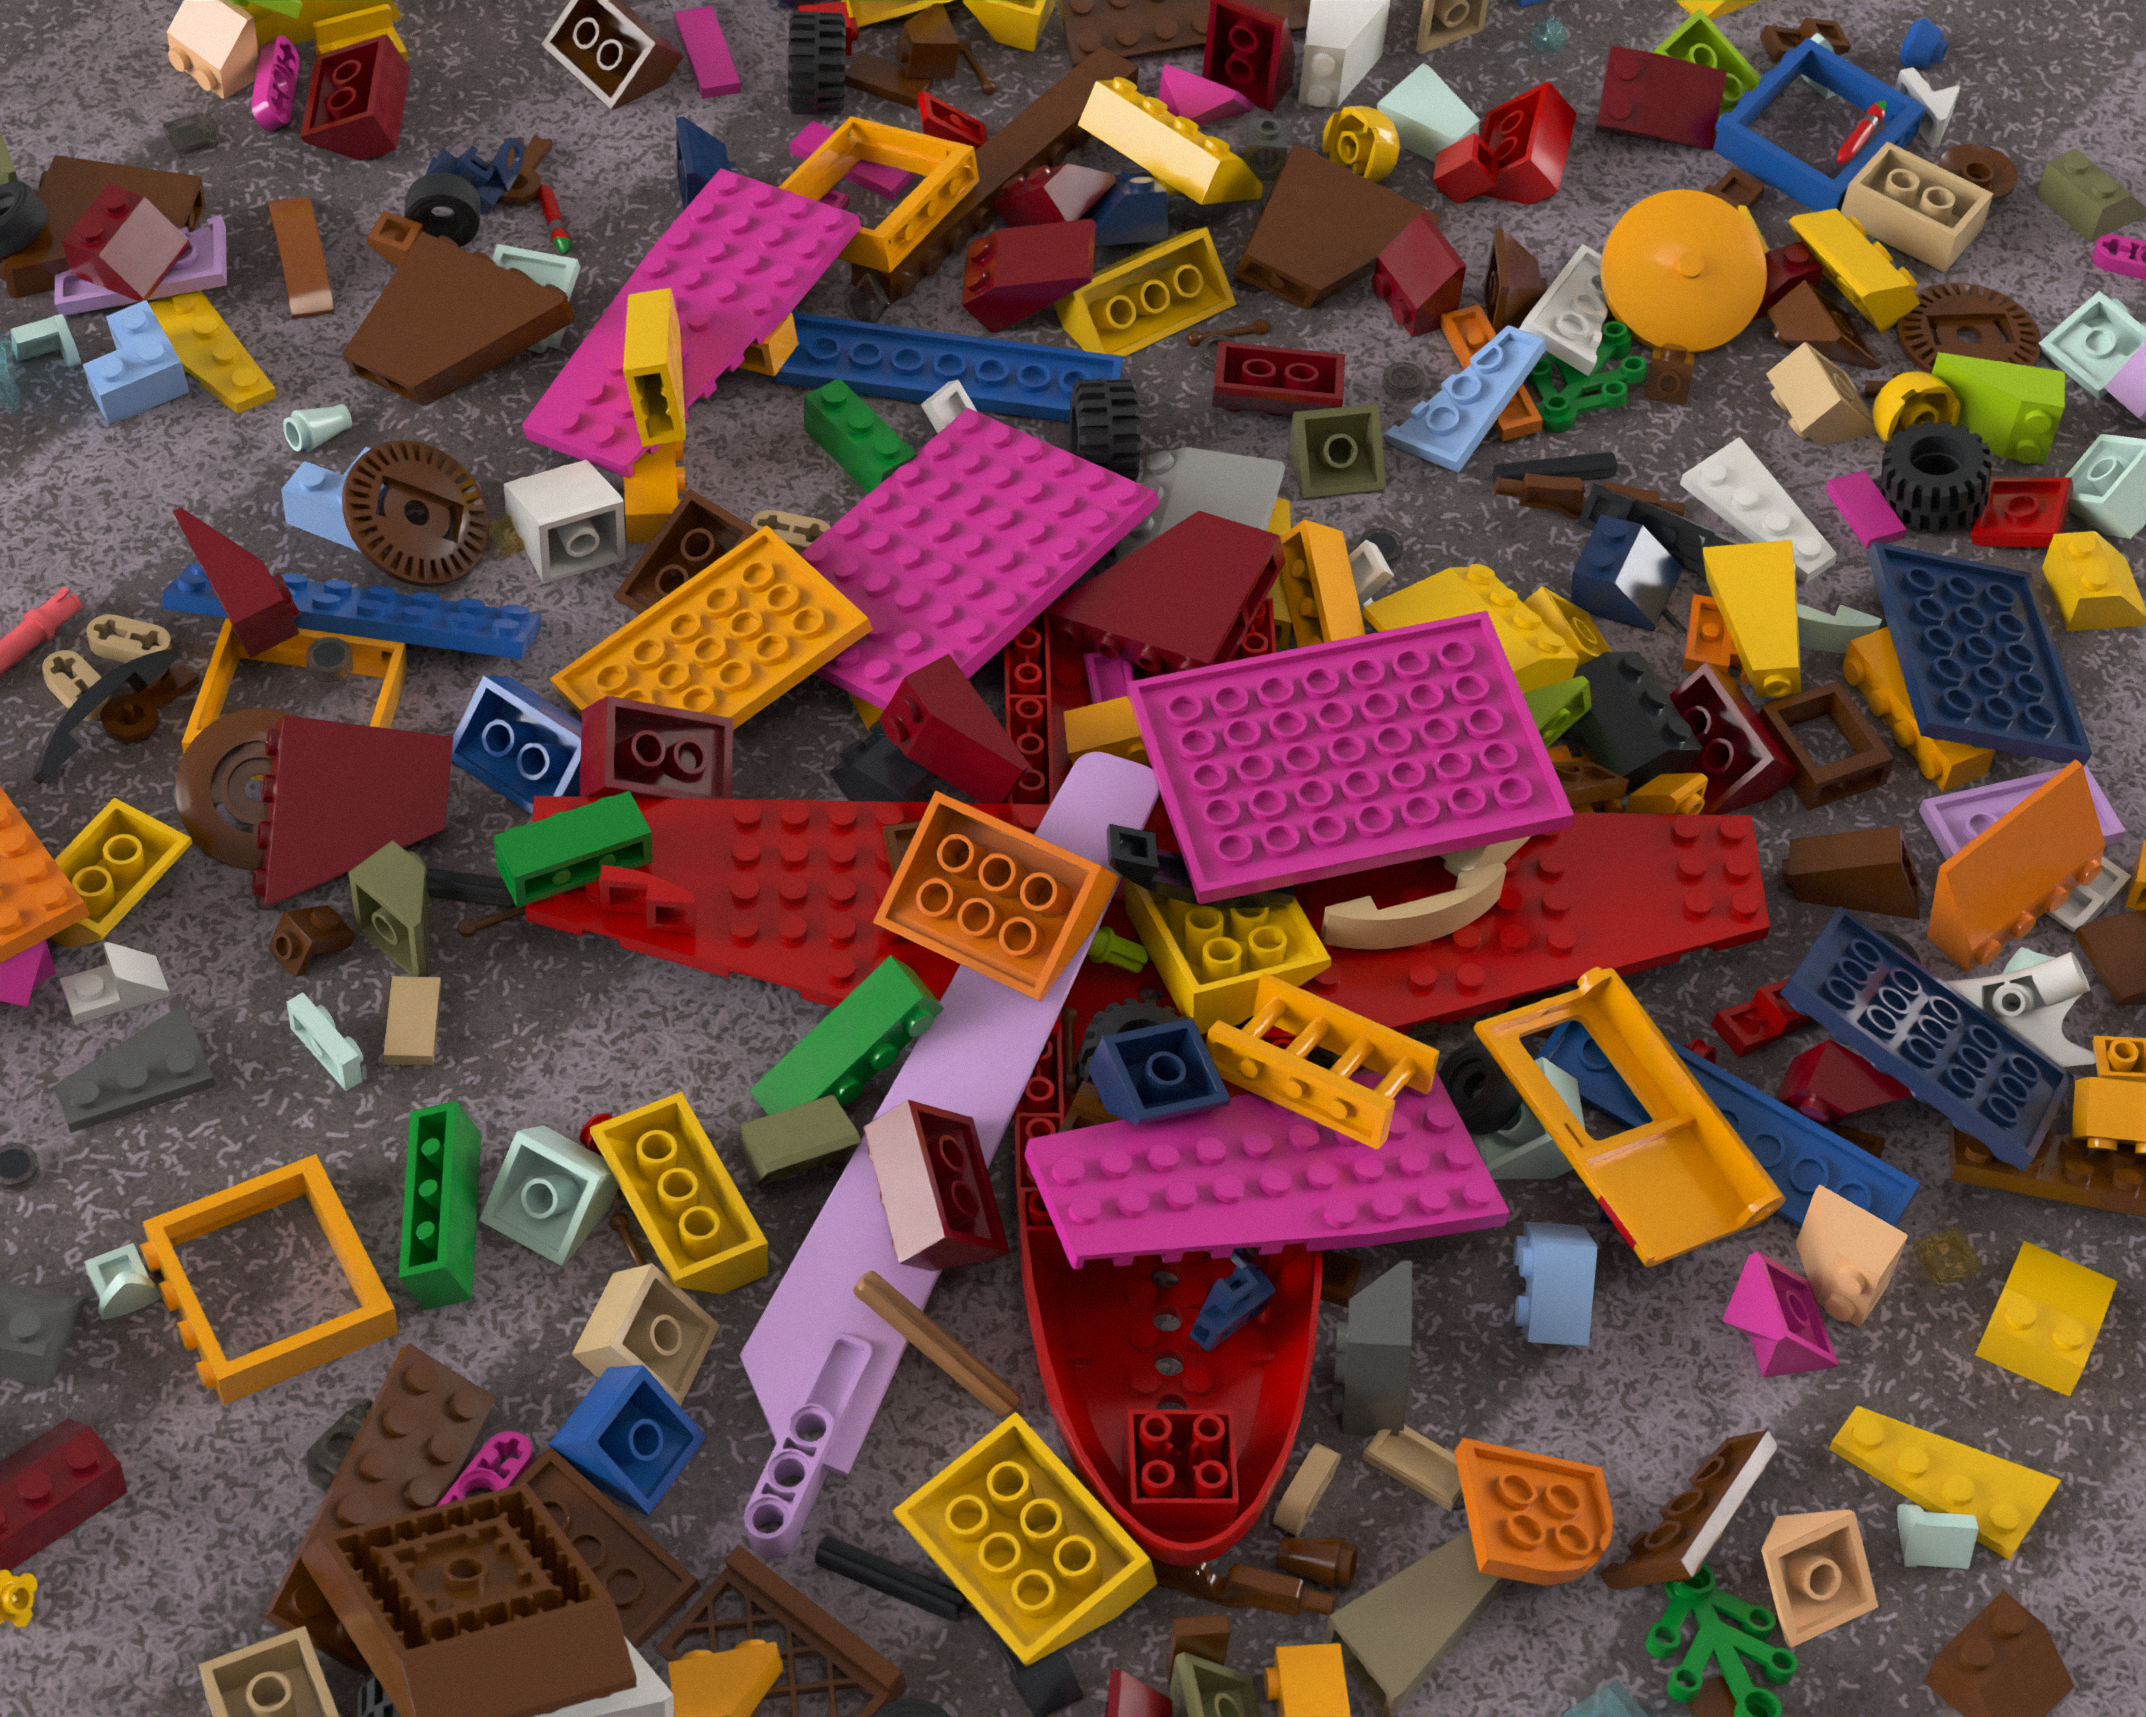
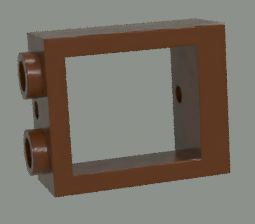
[1759,681,1894,810]

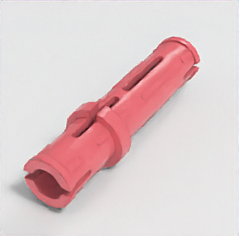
[0,587,83,676]

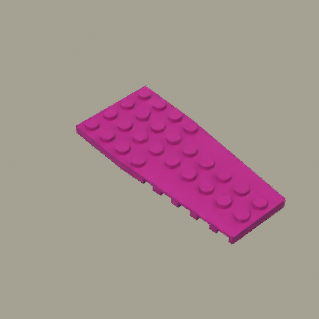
[522,168,861,478]
[1025,1070,1510,1269]

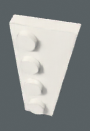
[1519,244,1608,376]
[1680,437,1837,584]

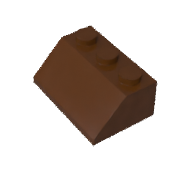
[541,0,684,110]

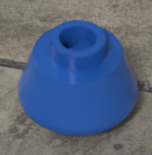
[1900,17,1949,69]

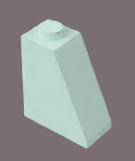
[1377,63,1480,162]

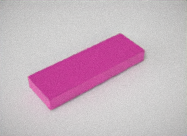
[674,6,741,99]
[790,121,914,200]

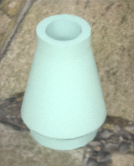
[283,404,352,452]

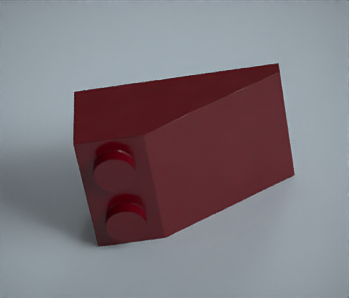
[1202,0,1296,112]
[1595,45,1727,150]
[962,219,1096,333]
[173,507,301,658]
[879,654,1030,803]
[579,696,733,799]

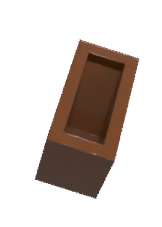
[896,3,960,79]

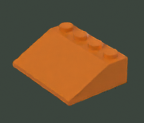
[1927,759,2105,973]
[873,790,1119,1002]

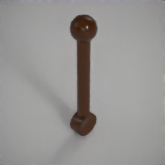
[958,40,997,95]
[1187,319,1269,347]
[458,905,526,937]
[1061,1006,1079,1093]
[609,1212,646,1267]

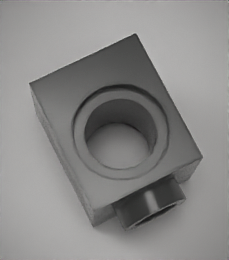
[1244,117,1289,181]

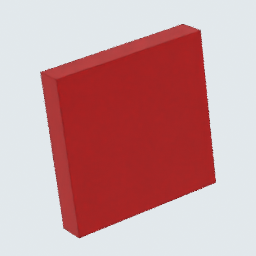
[1971,477,2074,547]

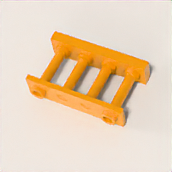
[1206,972,1440,1150]

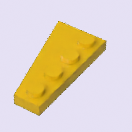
[148,290,276,414]
[1829,1406,2061,1561]

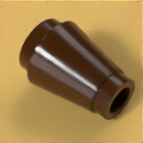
[1277,1537,1358,1590]

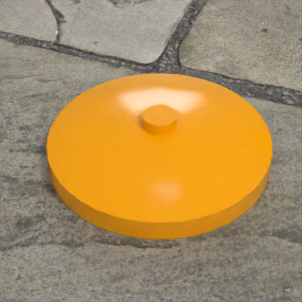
[1600,189,1767,354]

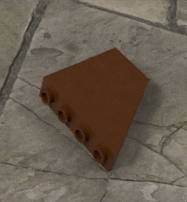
[1233,143,1441,310]
[1,155,206,298]
[341,232,575,406]

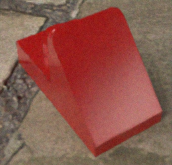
[918,90,988,152]

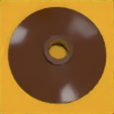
[1938,144,2018,201]

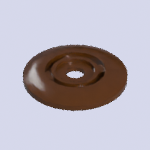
[1896,283,2041,373]
[342,440,489,587]
[175,708,297,870]

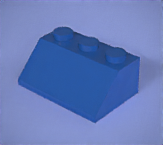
[451,675,582,814]

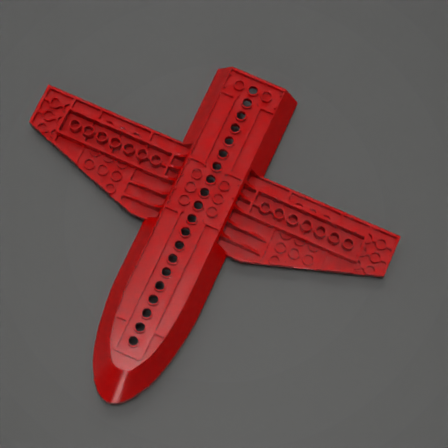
[526,598,1770,1567]

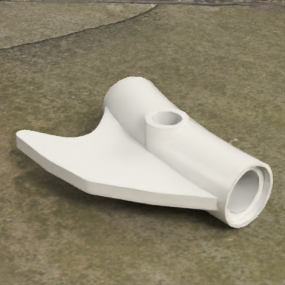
[1944,952,2096,1067]

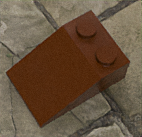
[613,489,758,614]

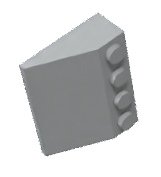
[1113,447,1286,565]

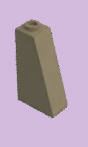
[1324,1529,1508,1717]

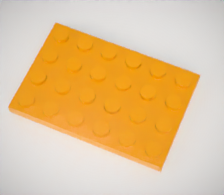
[550,525,873,730]

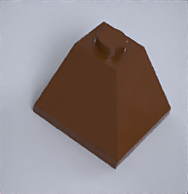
[1484,229,1547,335]
[1767,280,1882,370]

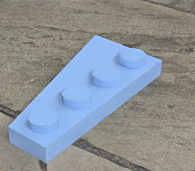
[1384,325,1546,473]

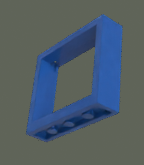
[1713,37,1926,212]

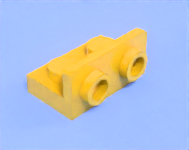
[313,4,408,62]

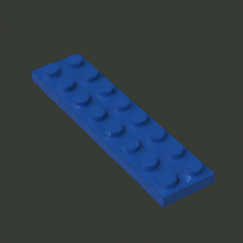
[775,312,1123,422]
[162,561,542,659]
[1534,1020,1921,1229]

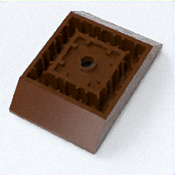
[302,1483,637,1717]

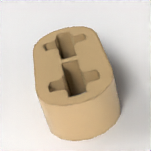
[751,510,830,554]
[86,614,172,663]
[42,650,112,721]
[1273,1443,1341,1536]

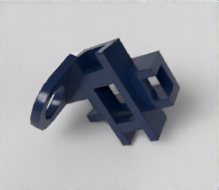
[426,137,524,214]
[1188,1248,1277,1352]

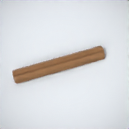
[853,1270,1020,1417]

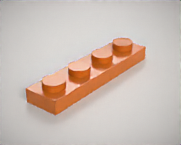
[1440,304,1543,442]

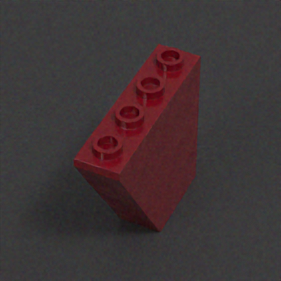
[1047,511,1286,674]
[252,715,453,910]

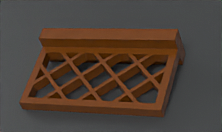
[656,1544,907,1717]

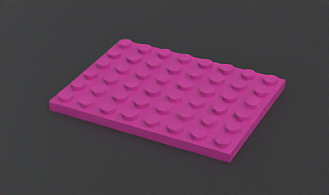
[799,408,1160,711]
[1127,611,1574,904]

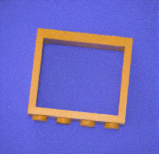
[778,116,979,273]
[182,618,408,781]
[140,1154,398,1405]

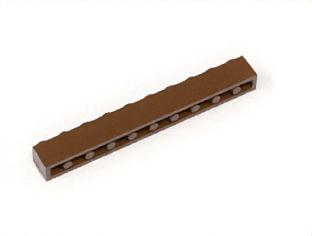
[851,46,1139,306]

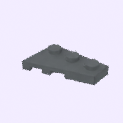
[54,1003,215,1133]

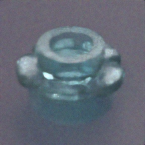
[1531,16,1567,54]

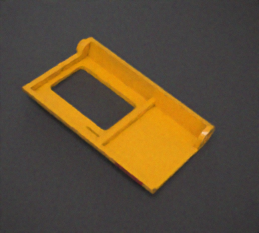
[1474,967,1786,1267]

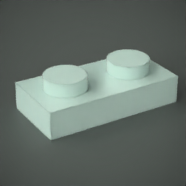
[287,993,363,1091]

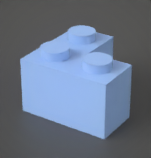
[83,300,189,424]
[281,447,388,552]
[1513,1221,1598,1346]

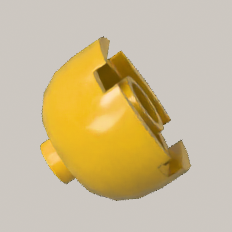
[1322,106,1400,183]
[1872,370,1961,444]

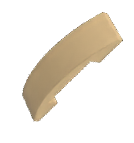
[1320,861,1507,949]

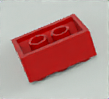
[1478,81,1577,205]

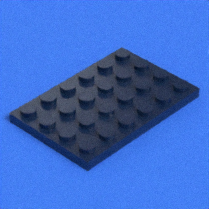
[1867,541,2092,766]
[1780,906,2074,1172]

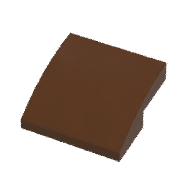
[2073,910,2146,1005]

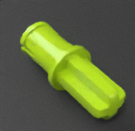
[1087,926,1148,973]

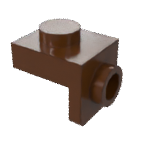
[1645,343,1694,405]
[269,905,356,977]

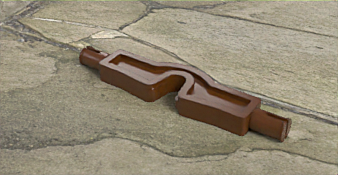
[1493,473,1685,520]
[1145,1553,1337,1617]

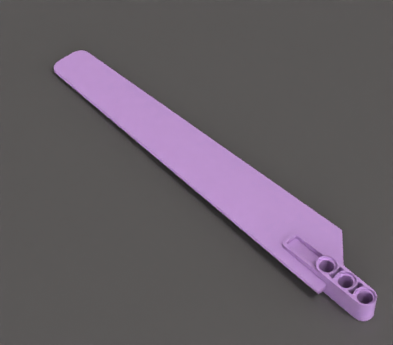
[740,752,1160,1559]

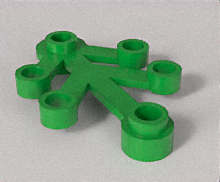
[1527,321,1646,433]
[1645,1562,1798,1717]

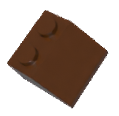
[1924,1590,2074,1717]

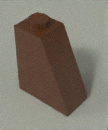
[1782,826,1920,920]

